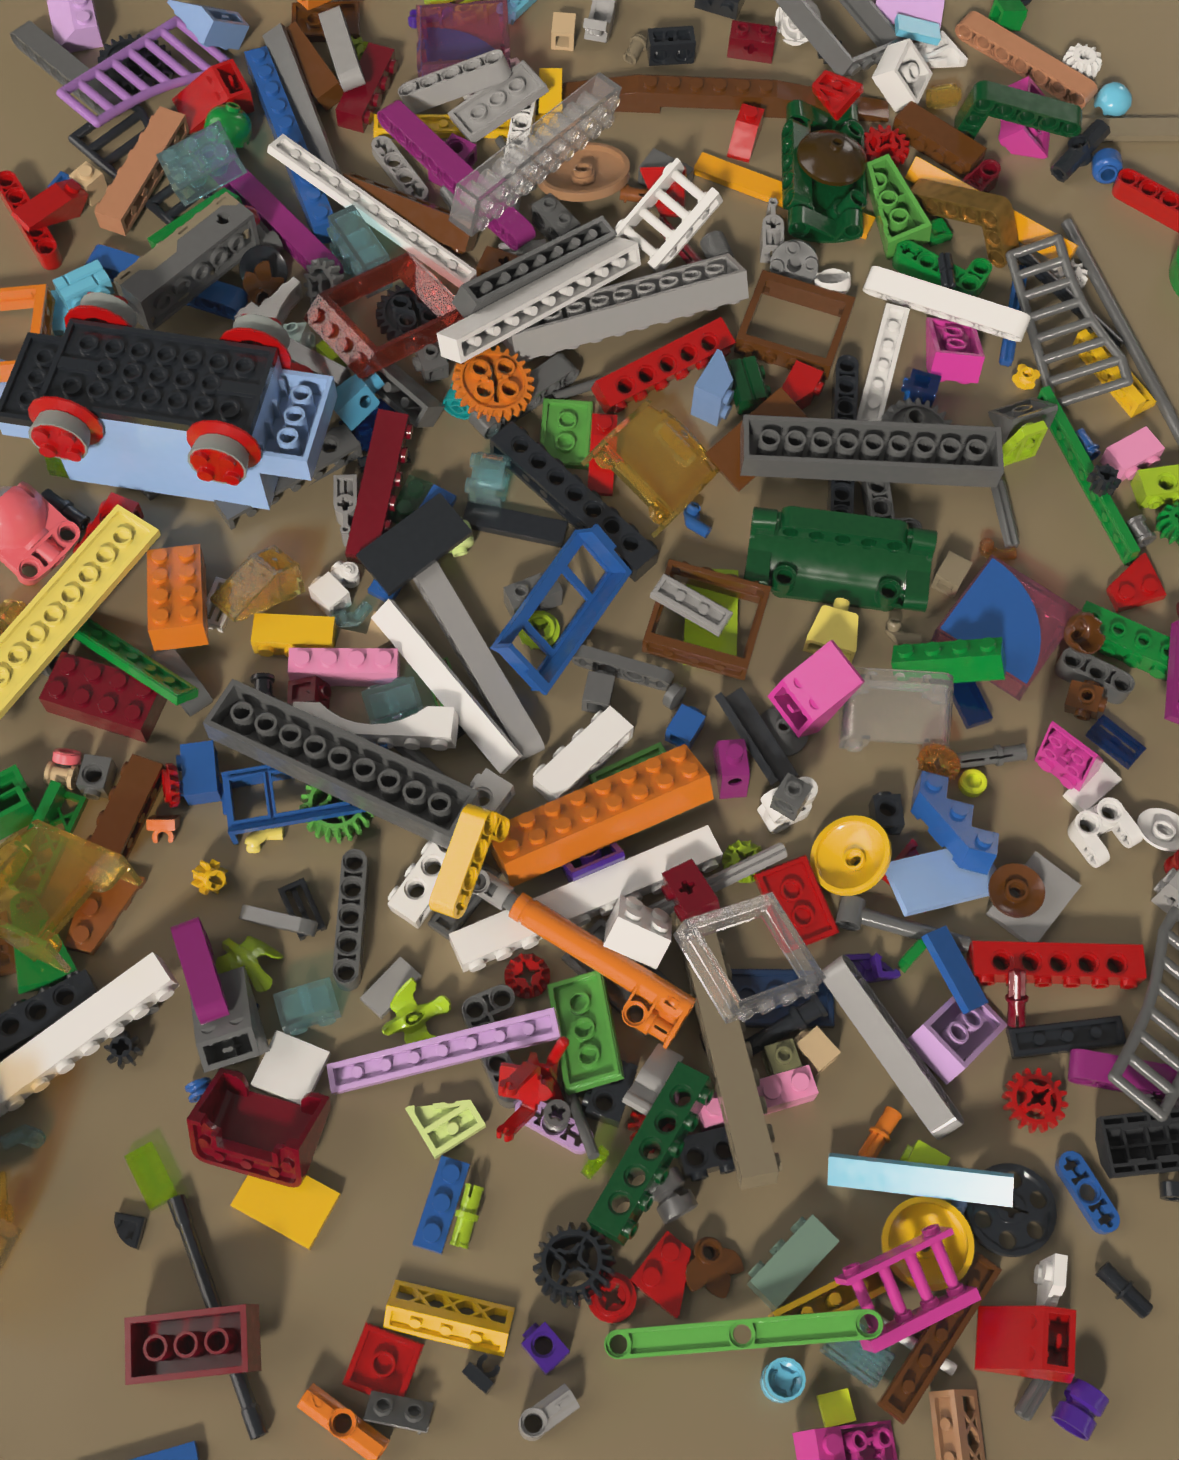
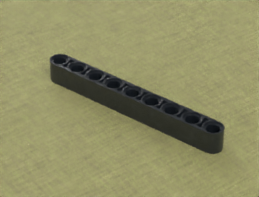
[827,355,859,514]

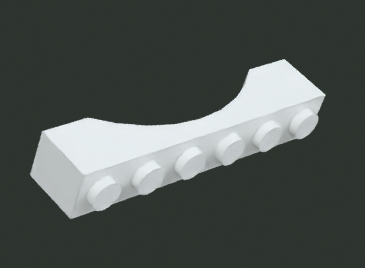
[293,702,459,751]

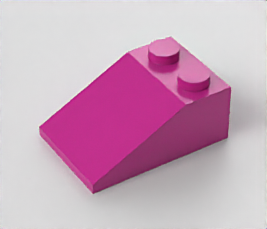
[926,317,985,384]

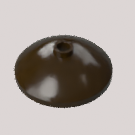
[797,129,867,186]

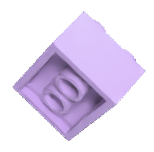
[908,996,1008,1085]

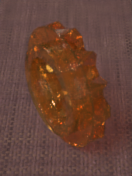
[916,744,961,781]

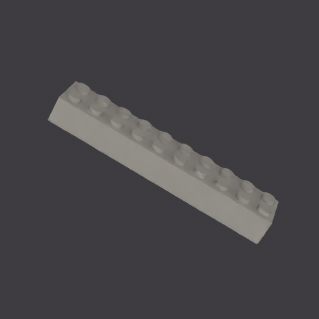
[503,253,749,362]

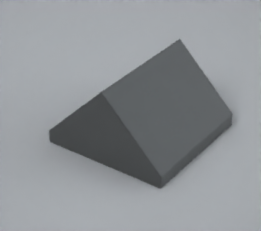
[988,397,1058,444]

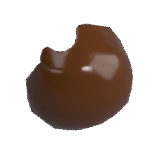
[1064,612,1106,654]

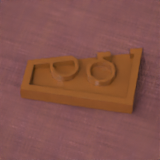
[64,866,147,955]

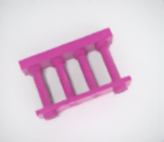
[834,1224,981,1353]

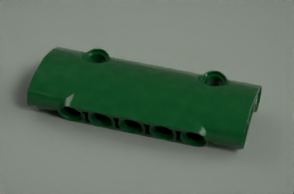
[781,100,867,243]

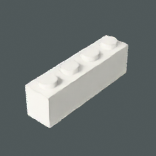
[533,706,634,802]

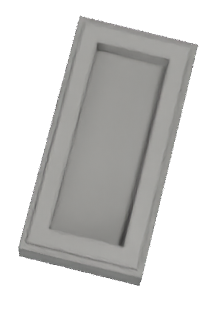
[360,956,422,1020]

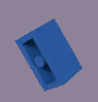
[176,740,222,806]

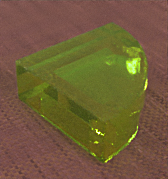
[581,1145,609,1180]

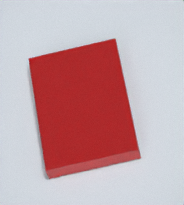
[753,854,839,954]

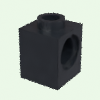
[868,791,905,835]

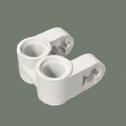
[757,777,818,834]
[1067,797,1143,868]

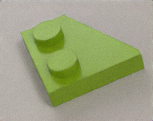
[1002,420,1048,466]

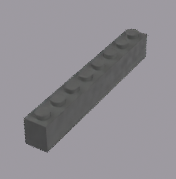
[452,216,617,318]

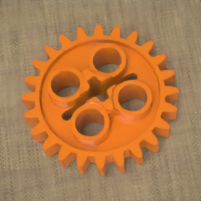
[452,345,535,423]

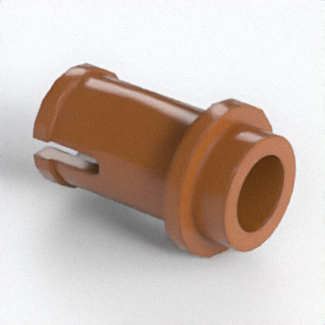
[619,184,649,203]

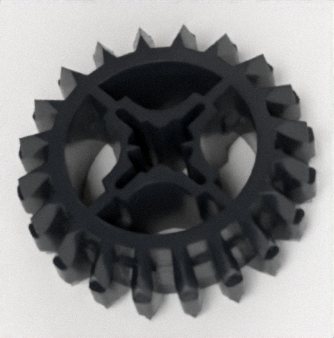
[533,1222,616,1308]

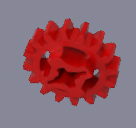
[864,125,910,168]
[1001,1068,1069,1133]

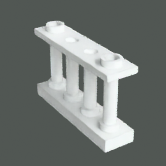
[615,158,723,273]

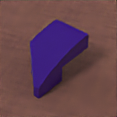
[846,952,901,983]

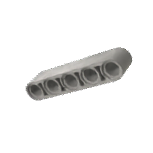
[318,5,366,92]
[398,49,512,114]

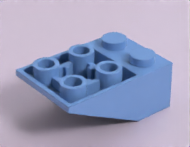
[167,0,250,50]

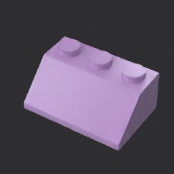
[47,0,103,53]
[872,0,945,29]

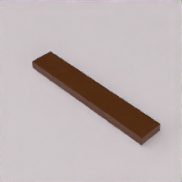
[877,1250,1002,1425]

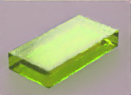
[124,1141,179,1211]

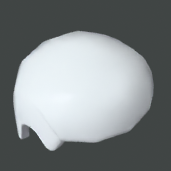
[814,268,851,294]

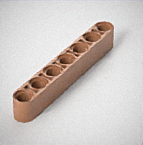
[955,11,1098,109]

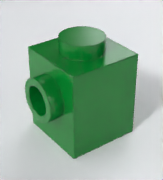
[988,0,1028,31]

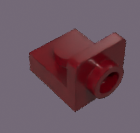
[287,675,332,709]

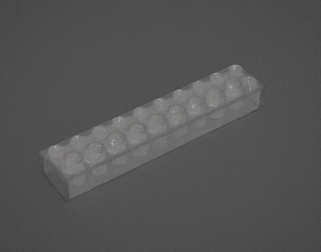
[448,72,622,237]

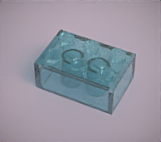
[156,120,247,206]
[327,205,393,299]

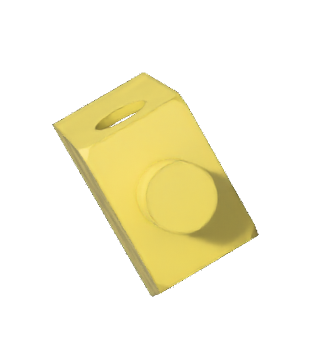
[803,598,859,664]

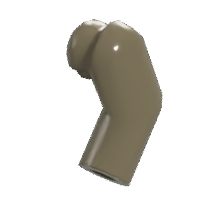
[885,618,922,645]

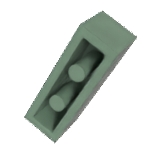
[747,1214,839,1311]

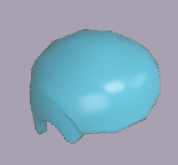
[1094,82,1132,117]

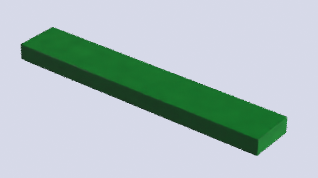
[73,618,199,706]

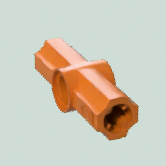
[297,1383,391,1460]

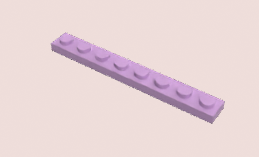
[326,1007,562,1095]

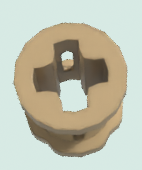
[44,761,79,790]

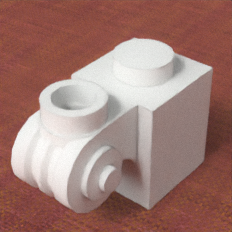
[308,560,360,617]

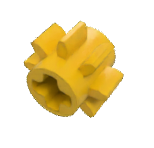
[191,859,228,895]

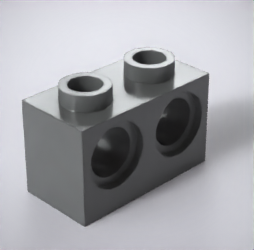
[532,193,580,241]

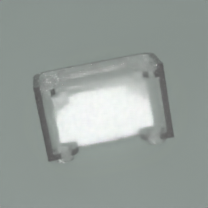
[839,667,954,757]

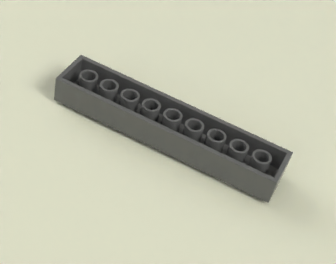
[740,415,1004,488]
[203,679,480,849]

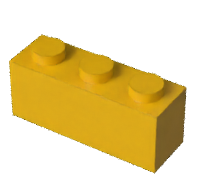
[251,613,337,657]

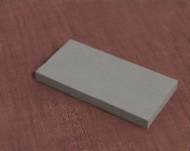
[447,60,549,143]

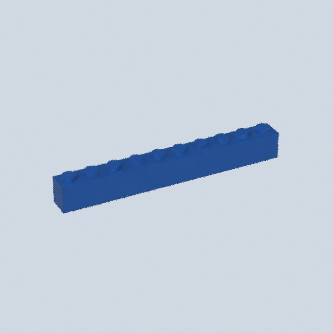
[244,46,339,244]

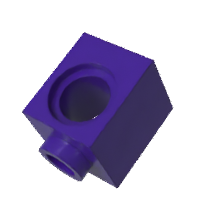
[521,1322,570,1375]

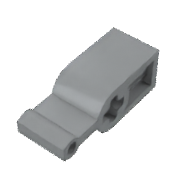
[760,198,784,263]
[333,474,359,546]
[622,1043,684,1116]

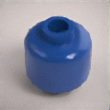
[1091,148,1123,184]

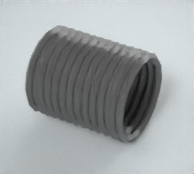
[700,231,735,259]

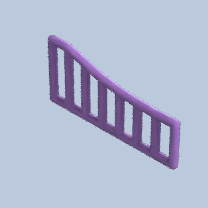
[56,16,230,128]

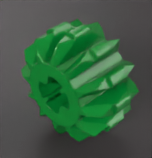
[1155,501,1179,546]

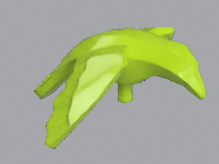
[216,936,283,993]
[381,978,451,1044]

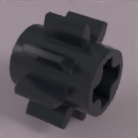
[1086,464,1122,497]
[104,1030,144,1070]

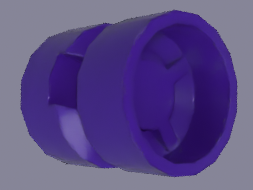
[1051,1377,1109,1441]

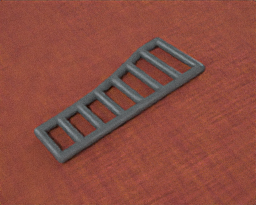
[1006,234,1133,407]
[1108,906,1179,1122]

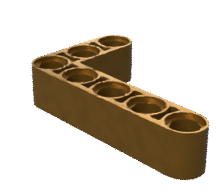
[910,179,1020,268]

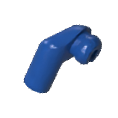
[683,502,712,538]

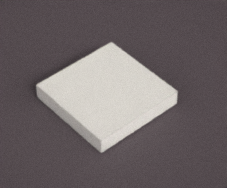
[251,1030,331,1105]

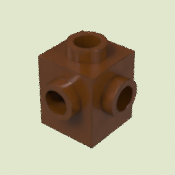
[1064,680,1108,721]

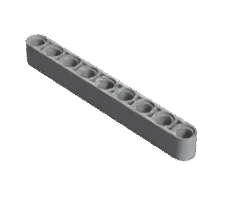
[413,561,545,762]

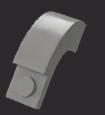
[583,0,617,43]

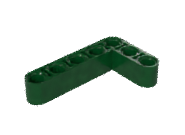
[954,80,1082,140]

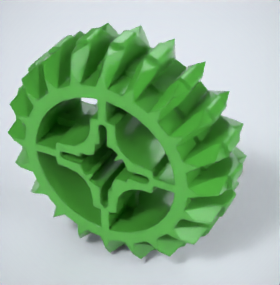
[299,785,374,844]

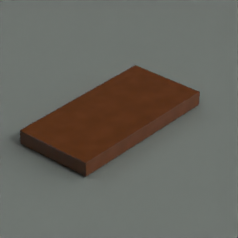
[705,387,808,492]

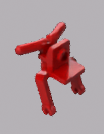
[496,1036,569,1142]

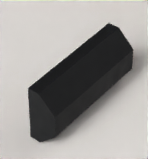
[1095,1108,1179,1179]

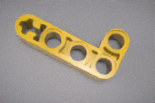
[429,804,510,919]

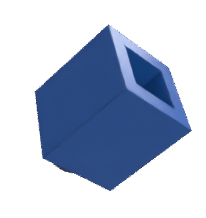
[664,704,706,749]

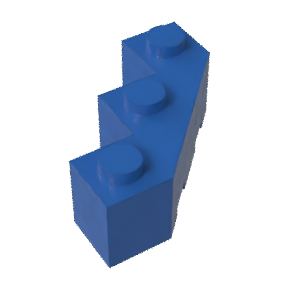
[910,771,999,875]

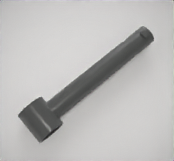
[835,895,971,953]

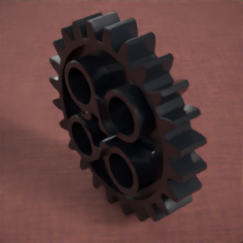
[97,34,175,96]
[376,281,454,349]

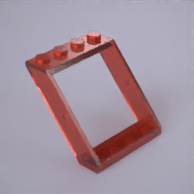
[303,252,464,379]

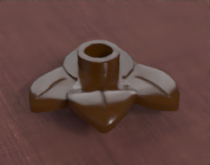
[243,260,284,307]
[685,1237,744,1299]

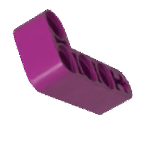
[170,917,230,1025]

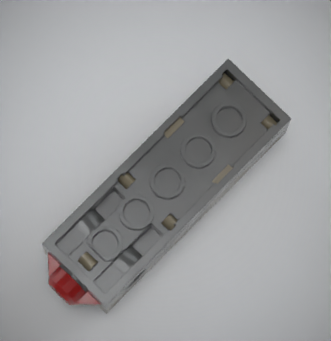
[113,192,260,330]

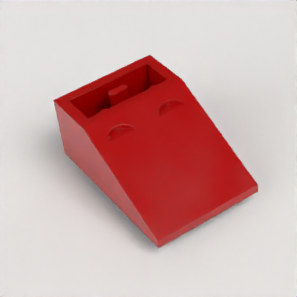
[172,58,255,134]
[974,1305,1077,1384]

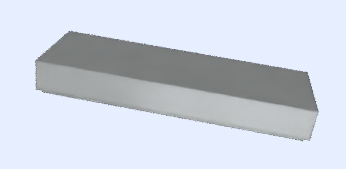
[650,574,733,637]

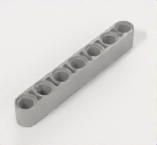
[820,954,964,1140]

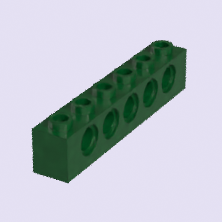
[586,1061,714,1246]

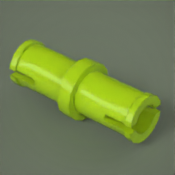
[449,1183,484,1249]

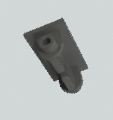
[363,1390,433,1435]

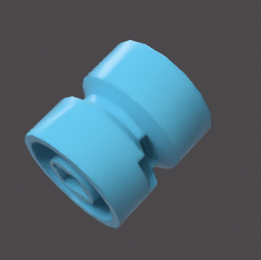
[760,1357,806,1403]

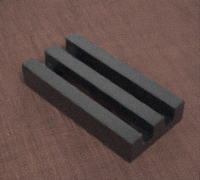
[278,877,326,941]

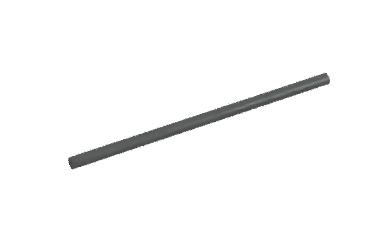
[1061,219,1179,446]

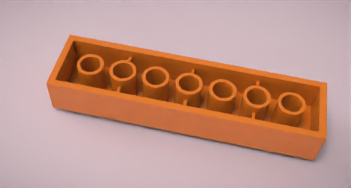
[489,744,714,887]

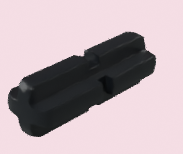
[938,252,956,290]

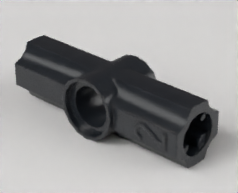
[1050,119,1111,183]

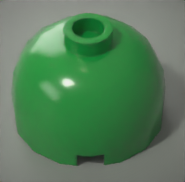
[203,102,252,148]

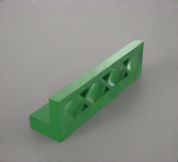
[2,780,88,900]

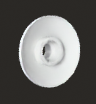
[1137,808,1179,852]

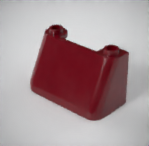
[187,1067,331,1188]

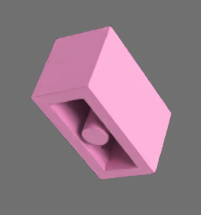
[1100,426,1165,482]

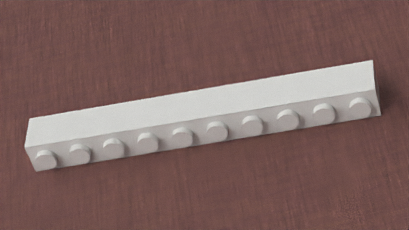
[437,237,641,364]
[449,825,723,972]

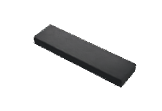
[462,501,568,548]
[1006,1015,1127,1059]

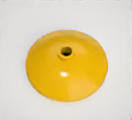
[810,815,892,896]
[881,1196,974,1292]

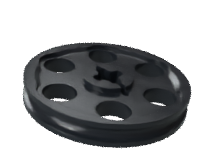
[964,1163,1057,1257]

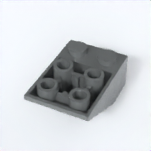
[190,966,270,1073]

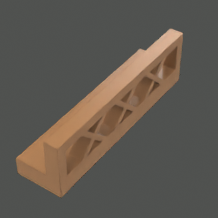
[929,1389,985,1460]

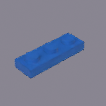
[413,1155,470,1255]

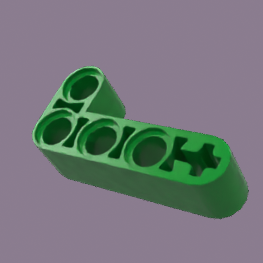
[892,240,992,297]

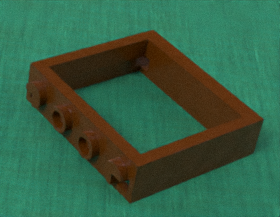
[734,270,856,381]
[642,559,771,681]

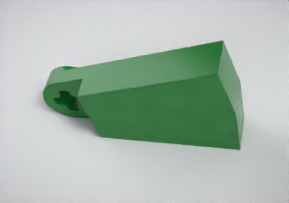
[9,893,77,994]

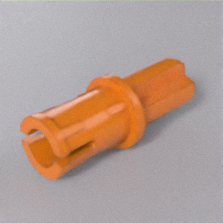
[858,1106,902,1158]

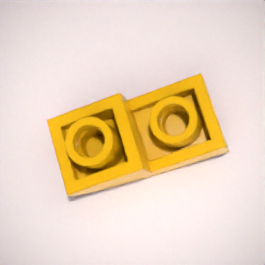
[538,68,563,115]

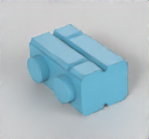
[52,259,115,311]

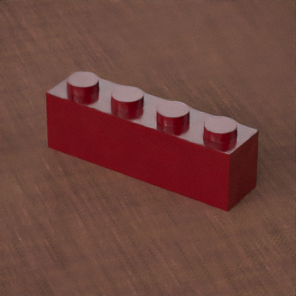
[335,42,398,133]

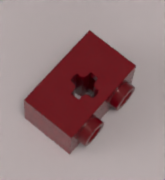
[727,20,777,64]
[661,858,722,930]

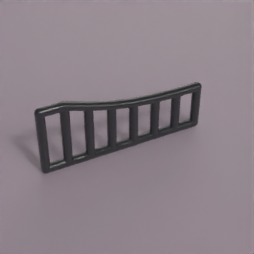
[68,104,213,225]

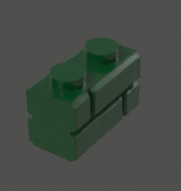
[727,356,771,415]

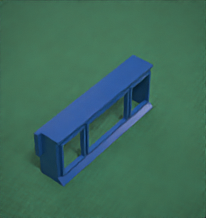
[490,524,632,695]
[220,744,388,845]

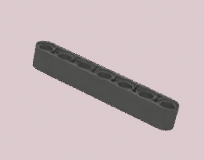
[10,21,123,115]

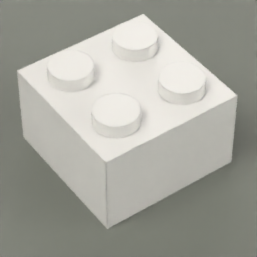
[872,38,933,112]
[603,895,672,970]

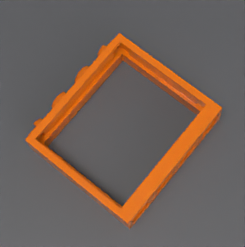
[0,284,55,383]

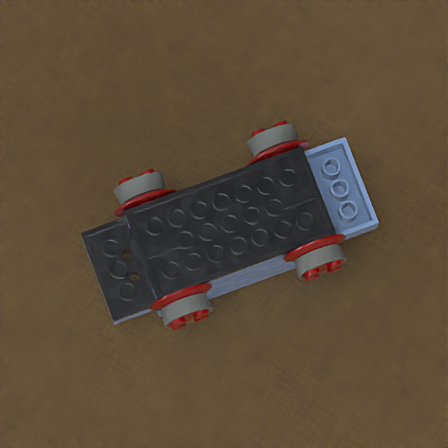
[0,292,337,510]

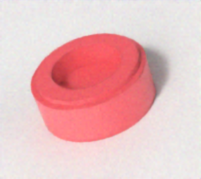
[52,748,82,765]

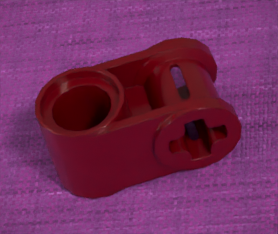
[962,159,1001,193]

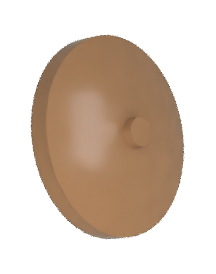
[535,142,630,202]

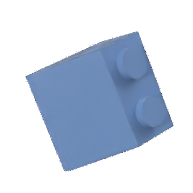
[691,349,734,427]

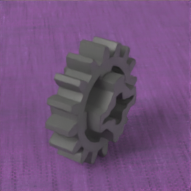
[303,257,346,313]

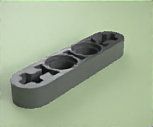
[571,645,675,691]

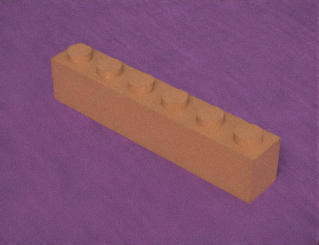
[94,106,189,236]

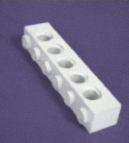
[388,768,515,929]

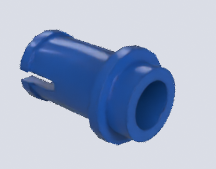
[1075,428,1101,461]

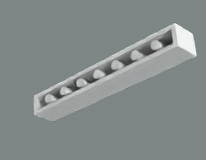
[0,952,180,1117]

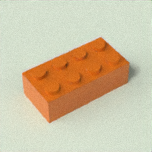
[147,544,209,651]

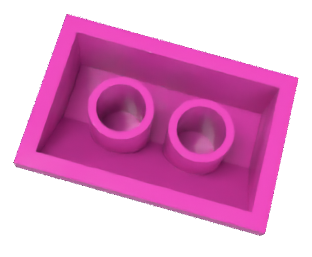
[998,76,1050,159]

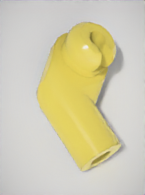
[244,826,284,853]

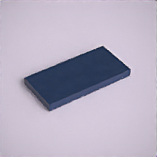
[729,969,835,1028]

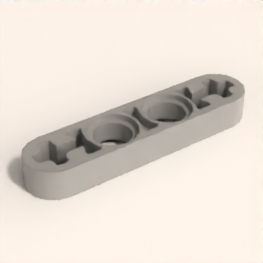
[371,136,429,202]

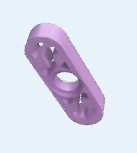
[515,1100,594,1154]

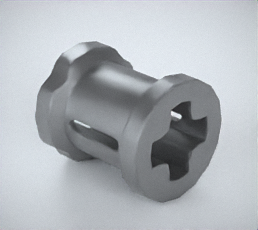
[1126,514,1157,548]
[543,1099,571,1132]

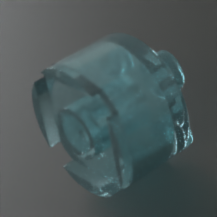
[465,451,511,508]

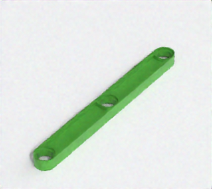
[604,1309,884,1359]

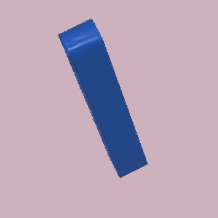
[85,244,248,320]

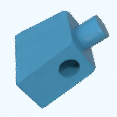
[333,372,385,431]

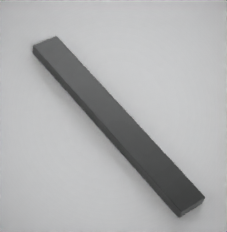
[262,23,342,175]

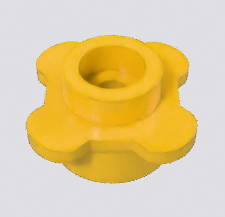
[1012,364,1041,390]

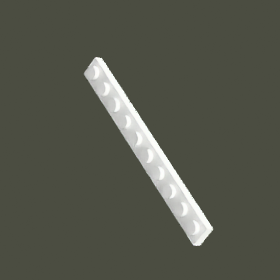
[267,134,477,288]

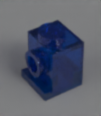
[900,368,942,408]

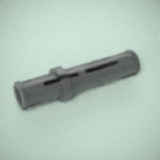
[942,743,1028,771]

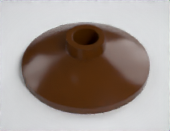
[988,863,1045,918]

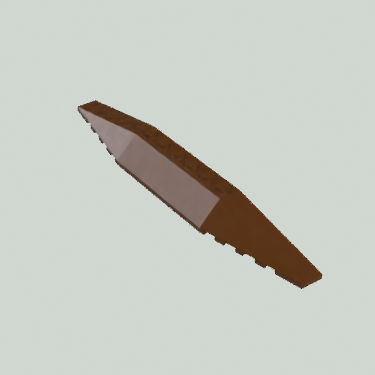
[537,74,889,122]

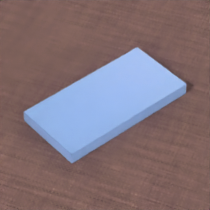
[885,848,996,917]

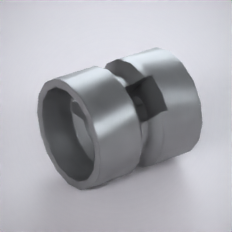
[653,1166,698,1224]

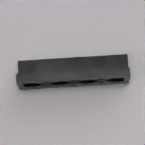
[714,687,800,788]

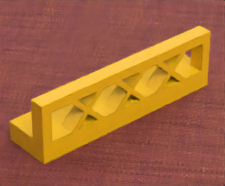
[1072,329,1157,418]
[383,1279,515,1357]

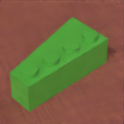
[866,154,932,260]

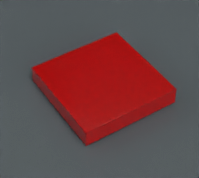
[342,1322,424,1397]

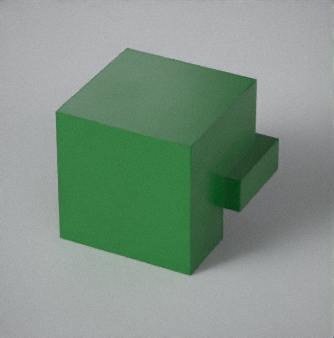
[0,764,36,840]

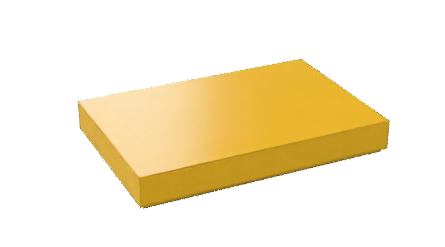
[230,1175,341,1250]

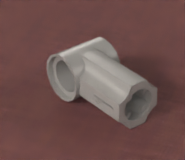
[518,1383,580,1441]

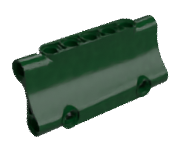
[744,506,937,612]

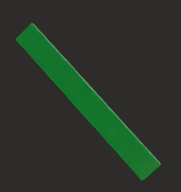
[1037,386,1141,565]

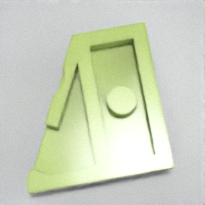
[405,1100,486,1159]

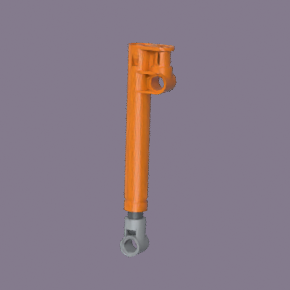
[472,869,697,1050]

